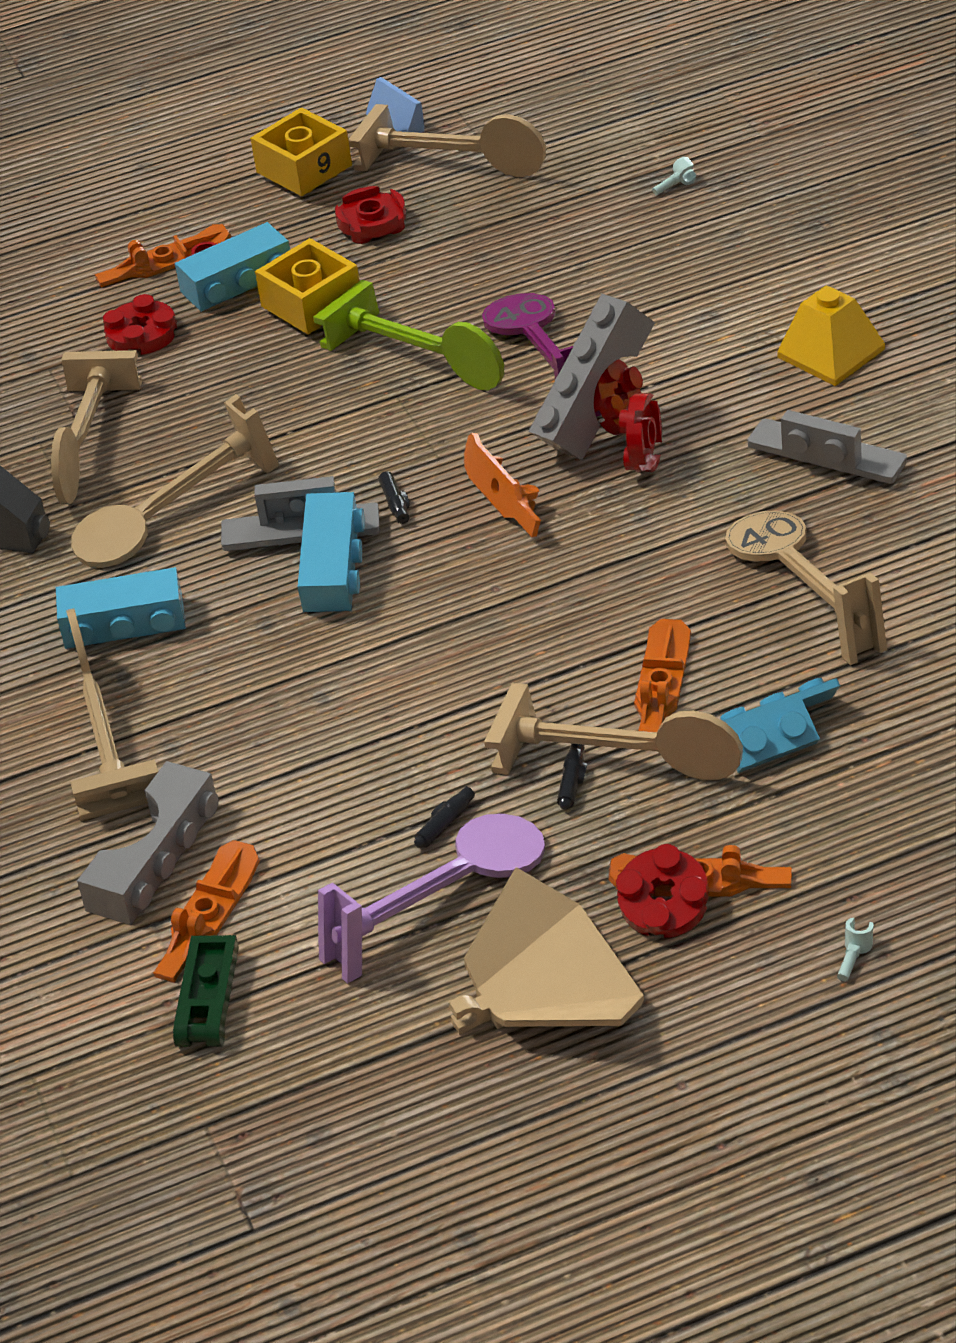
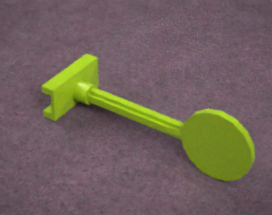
[313,280,505,391]

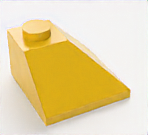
[777,285,885,386]

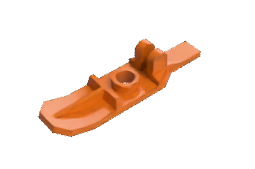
[95,224,231,288]
[464,433,541,537]
[634,619,691,732]
[153,840,260,983]
[608,845,792,897]

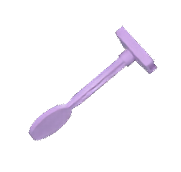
[318,814,545,984]

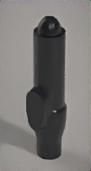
[378,471,410,524]
[557,743,587,810]
[414,786,475,848]

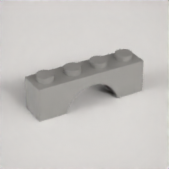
[529,294,655,460]
[77,761,218,925]

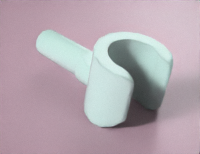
[652,157,696,196]
[837,918,874,982]

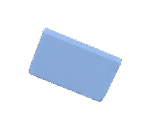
[366,77,425,133]

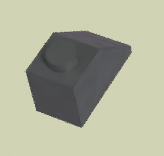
[0,466,50,553]

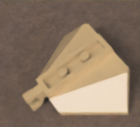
[448,867,644,1035]

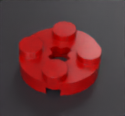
[335,186,406,244]
[103,294,177,355]
[593,359,643,436]
[619,393,662,473]
[616,844,709,938]

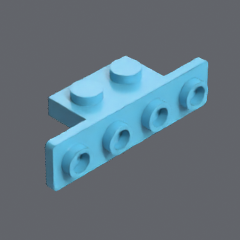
[720,678,840,773]

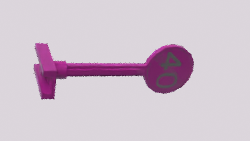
[482,293,602,417]

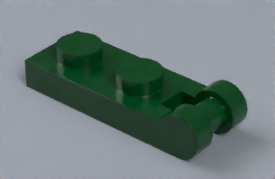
[173,935,239,1047]

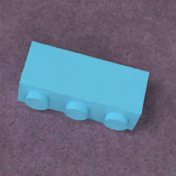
[175,222,290,312]
[297,492,365,612]
[56,567,186,649]

